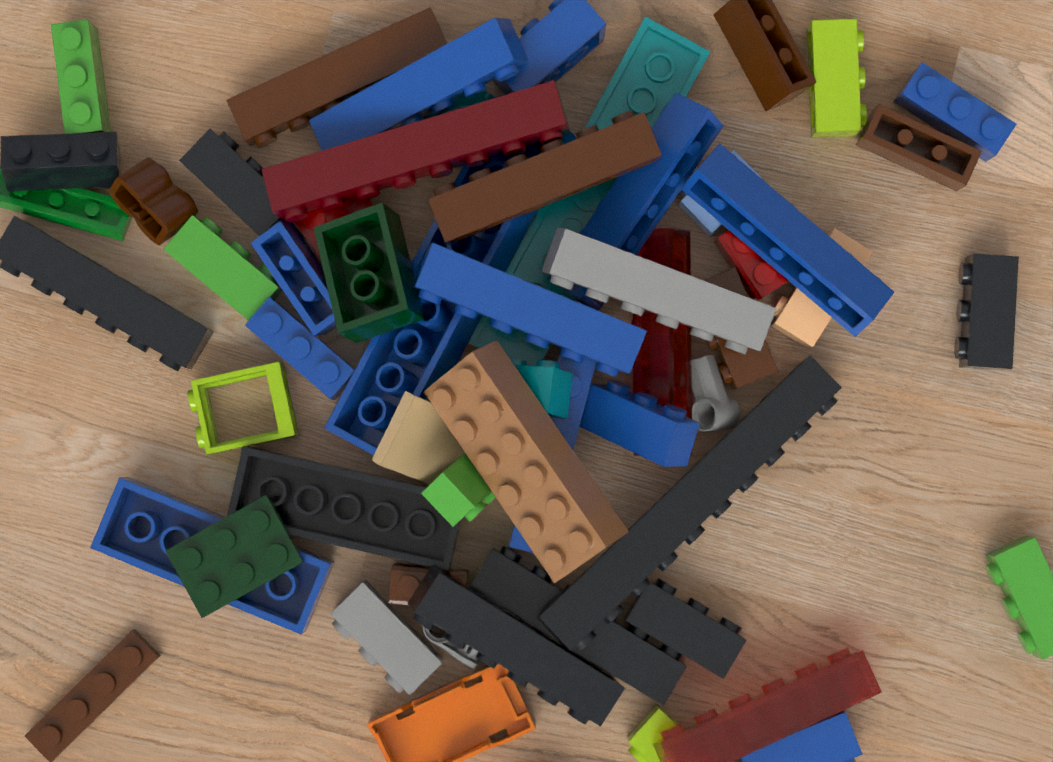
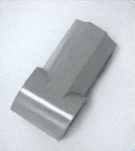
[683,355,740,432]

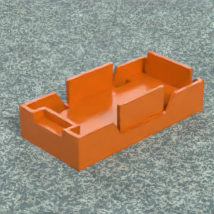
[367,664,536,762]

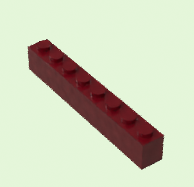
[261,80,571,222]

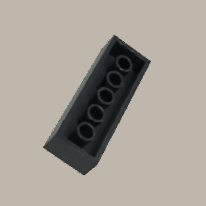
[227,446,461,571]

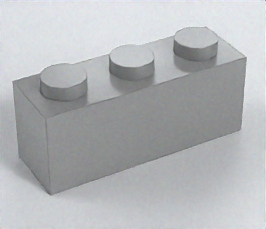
[331,580,444,695]

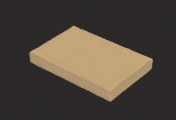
[371,391,465,484]

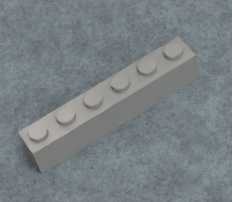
[542,228,776,355]

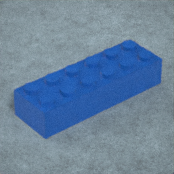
[90,477,335,635]

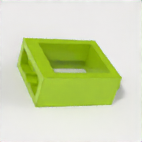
[187,362,299,455]

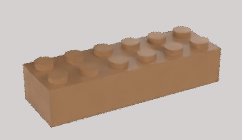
[424,340,629,583]

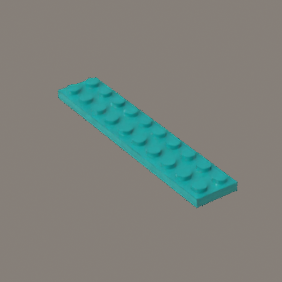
[468,16,710,366]

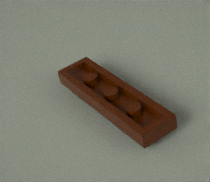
[25,629,161,762]

